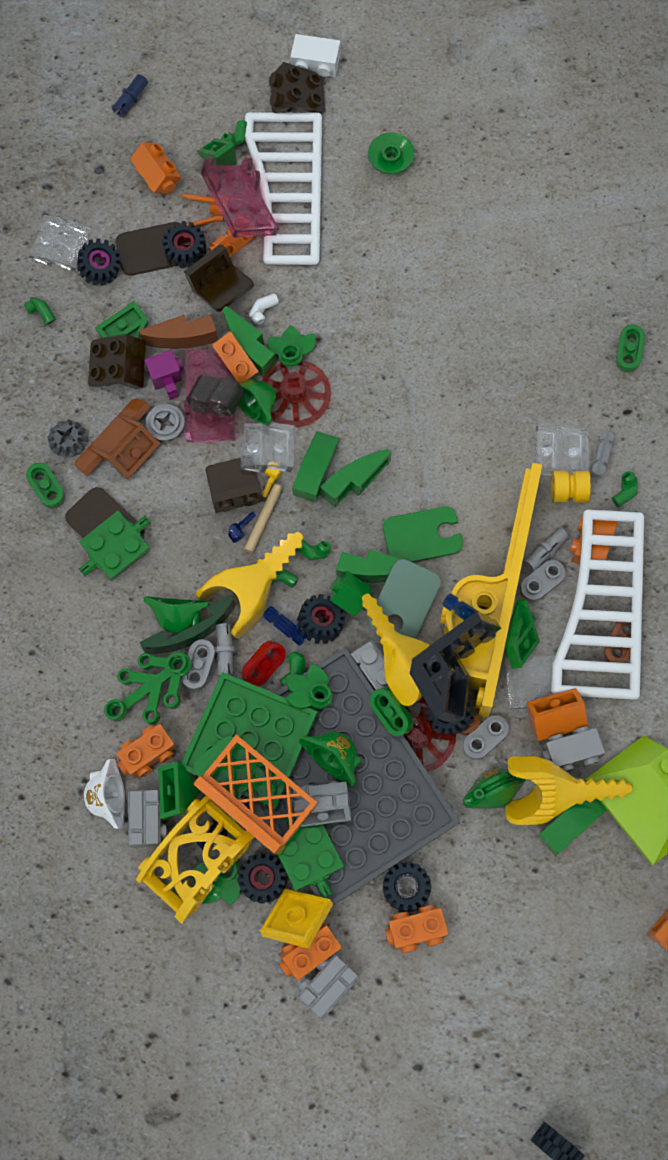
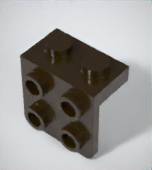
[269,62,325,114]
[184,244,254,312]
[88,334,146,389]
[205,456,264,513]

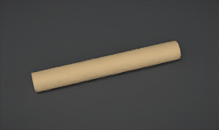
[244,484,283,554]

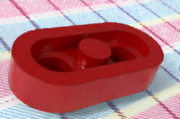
[241,640,286,687]

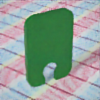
[383,506,463,563]
[194,736,276,823]

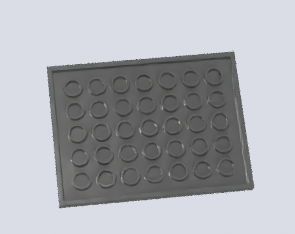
[259,647,460,906]

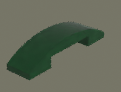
[139,595,235,654]

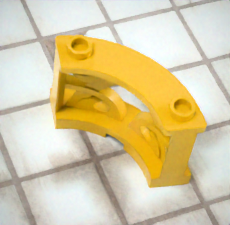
[136,796,255,924]

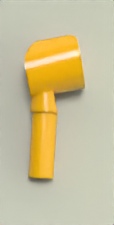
[262,463,282,498]

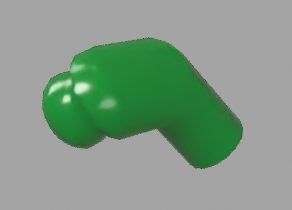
[221,120,247,147]
[271,569,299,588]
[279,652,306,687]

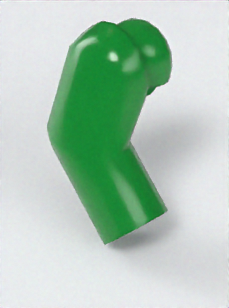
[24,297,56,325]
[611,471,638,508]
[296,539,331,560]

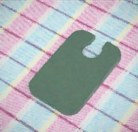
[369,559,441,639]

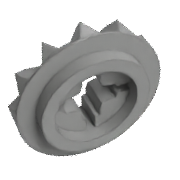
[146,404,185,442]

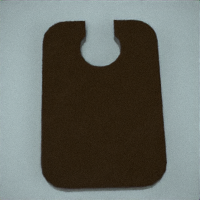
[116,222,188,276]
[65,487,145,539]

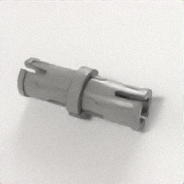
[523,527,570,571]
[215,623,235,676]

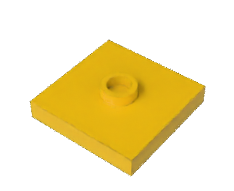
[260,888,333,949]

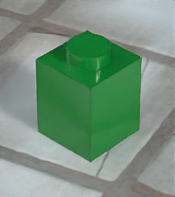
[330,571,372,617]

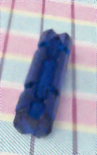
[443,593,479,620]
[263,606,307,646]

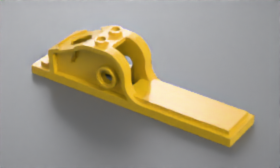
[440,463,542,718]

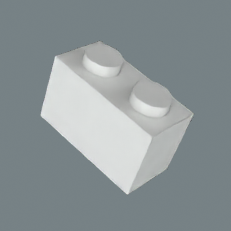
[290,34,341,77]

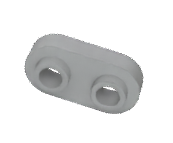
[520,560,565,602]
[182,639,216,691]
[463,715,509,760]

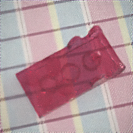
[201,157,279,238]
[184,349,236,443]

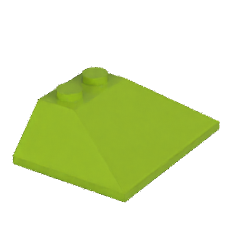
[584,735,668,866]

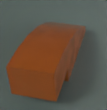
[139,315,219,349]

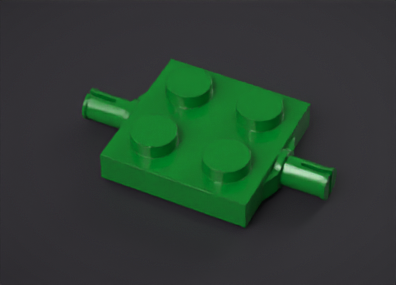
[78,511,151,581]
[277,817,344,898]

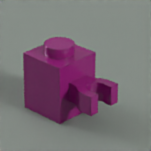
[144,350,184,400]

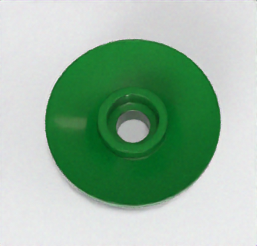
[368,132,414,174]

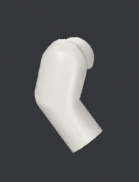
[249,294,279,325]

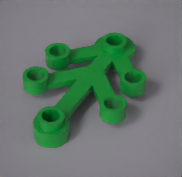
[104,652,192,725]

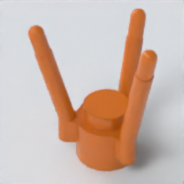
[181,193,229,227]

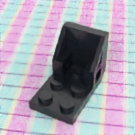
[409,611,502,724]

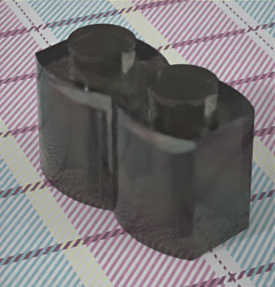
[186,375,245,418]

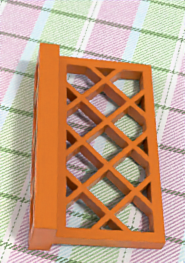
[193,734,319,855]

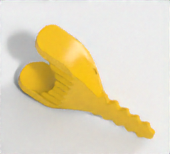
[195,532,304,639]
[362,594,453,706]
[505,756,633,825]

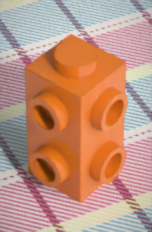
[130,142,182,194]
[116,724,177,779]
[385,905,448,954]
[278,923,342,981]

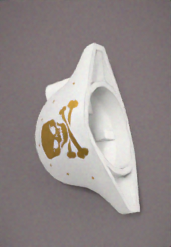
[84,759,125,829]

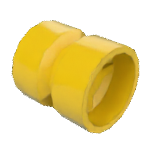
[551,470,591,503]

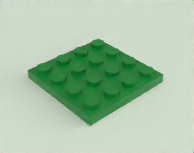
[181,672,318,810]

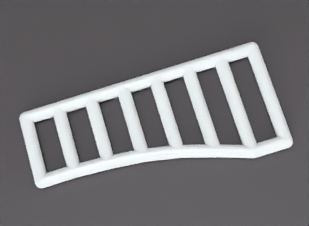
[245,112,322,265]
[551,510,644,700]

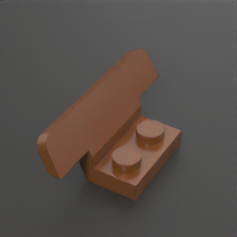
[75,399,161,479]

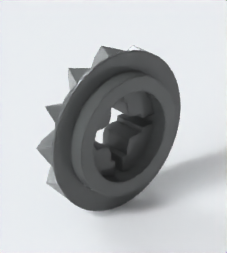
[47,419,87,457]

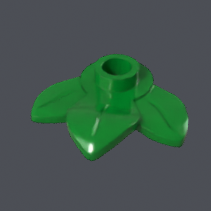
[268,326,316,367]
[286,664,332,709]
[192,861,240,905]

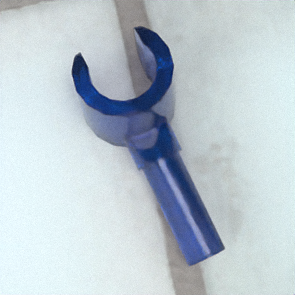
[228,512,256,543]

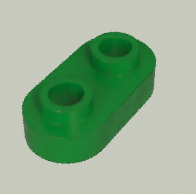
[616,325,645,372]
[26,463,65,508]
[370,688,413,736]

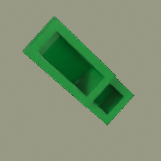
[223,306,276,378]
[292,431,340,502]
[320,449,391,508]
[336,550,418,583]
[537,798,607,857]

